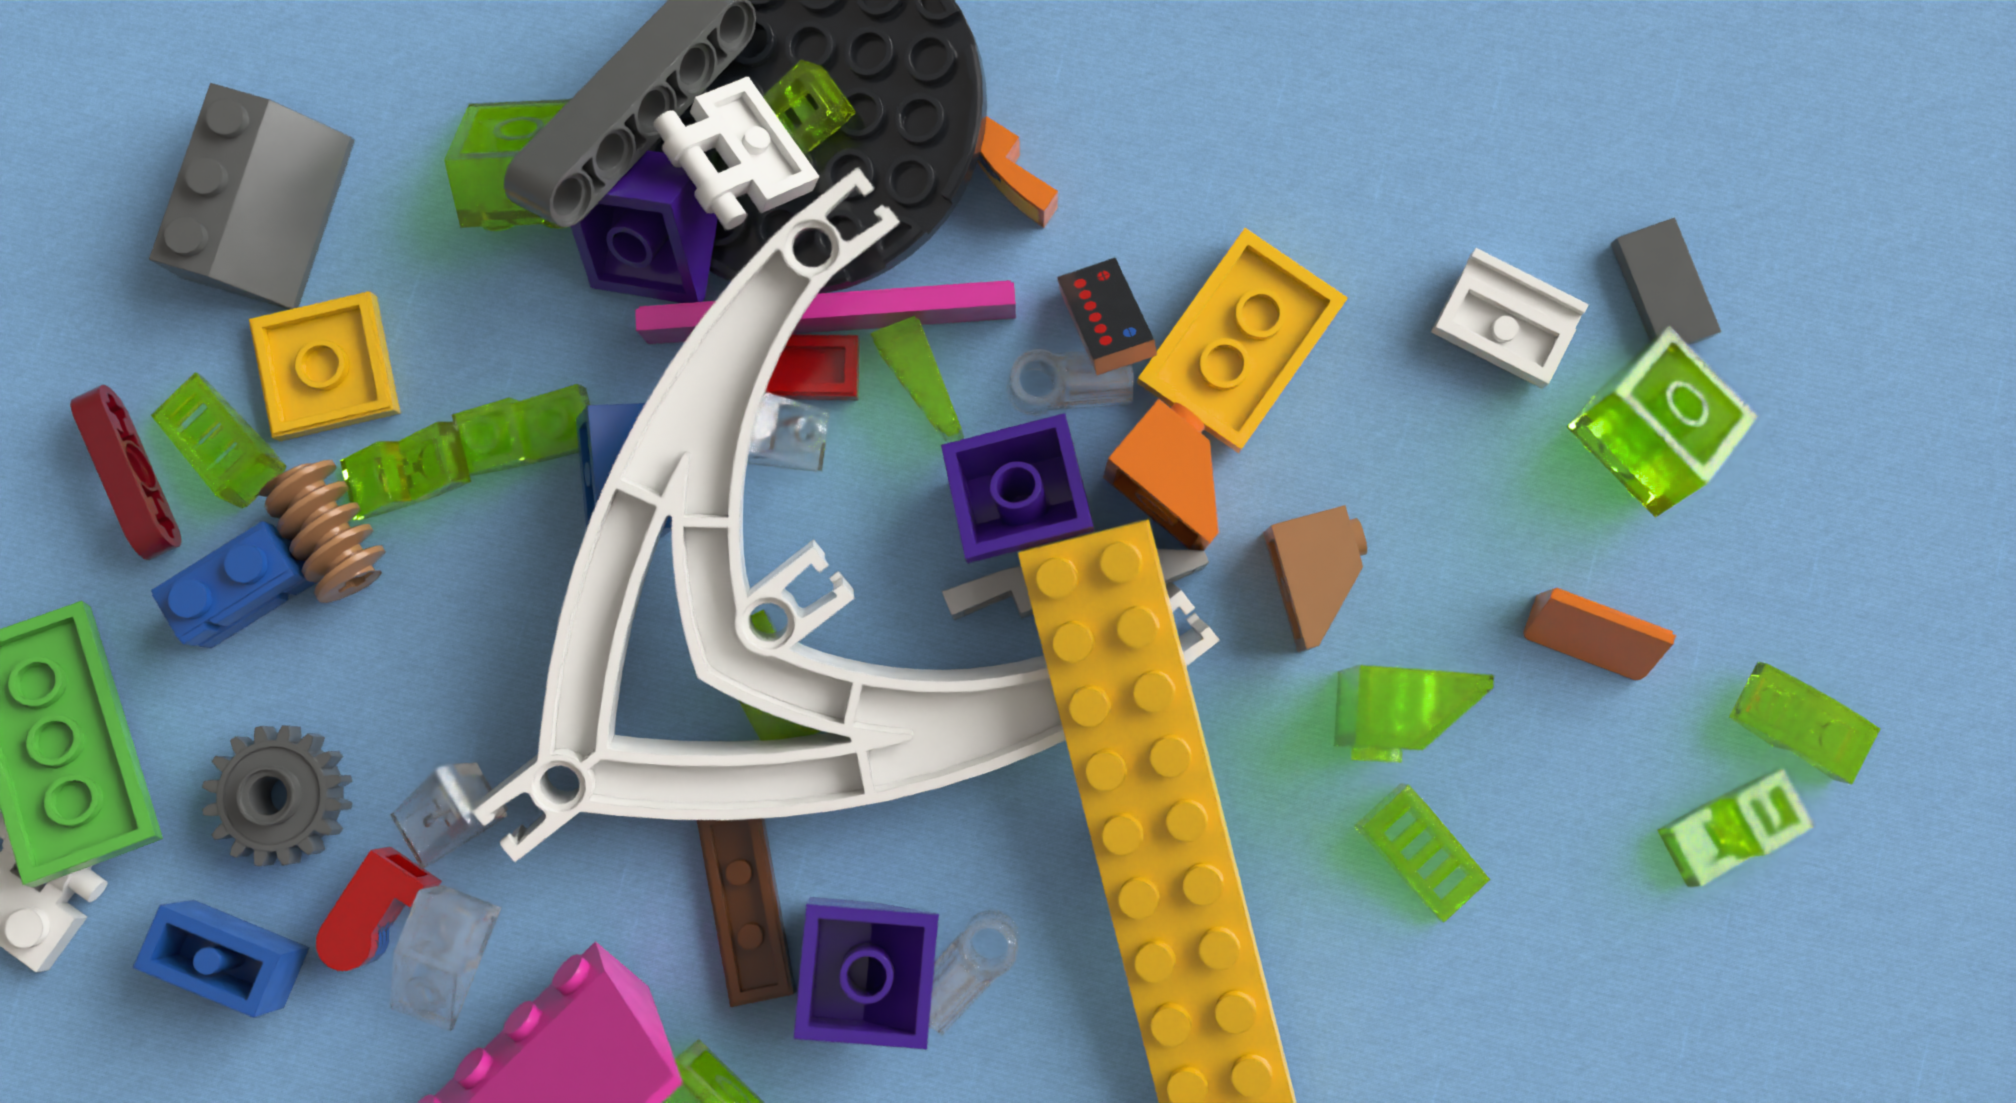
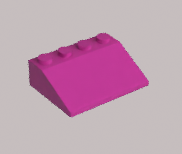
[417,941,683,1103]

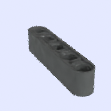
[504,0,756,227]

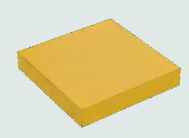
[249,291,401,441]

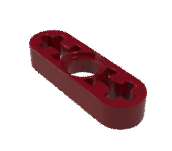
[70,385,182,561]

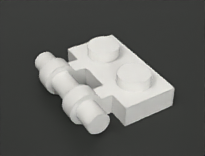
[653,77,819,230]
[0,810,108,973]

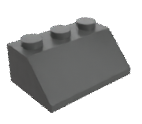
[149,83,355,310]

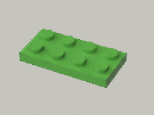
[0,601,163,888]

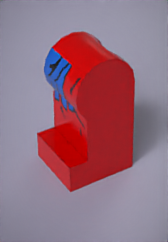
[316,846,442,971]

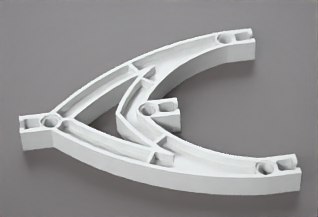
[472,168,1220,862]

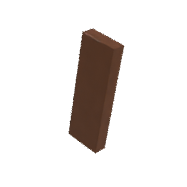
[697,818,796,1007]

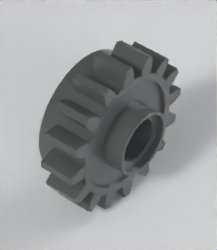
[202,725,352,866]

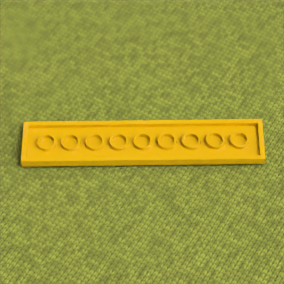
[1018,519,1297,1103]

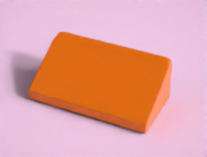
[1523,588,1676,680]

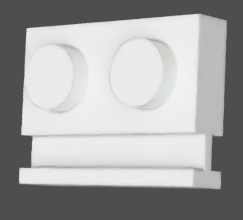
[1431,248,1589,389]

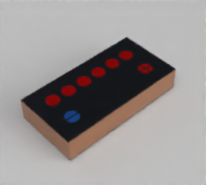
[1057,257,1157,375]

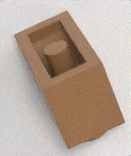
[1263,505,1367,653]

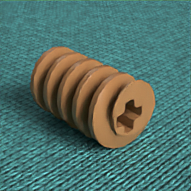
[259,460,386,603]

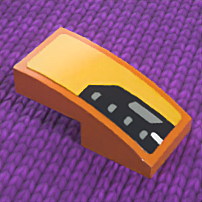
[977,116,1058,228]

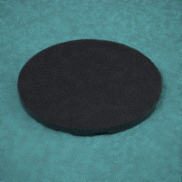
[648,0,987,294]

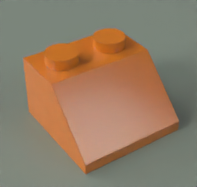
[1103,399,1219,550]

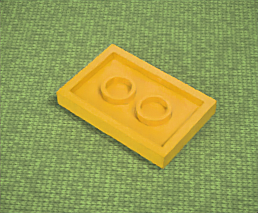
[1136,228,1348,453]

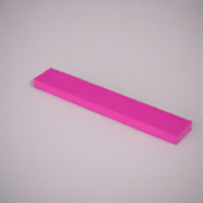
[635,280,1016,344]

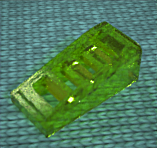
[763,59,856,155]
[870,316,964,443]
[151,372,286,508]
[1354,783,1491,923]

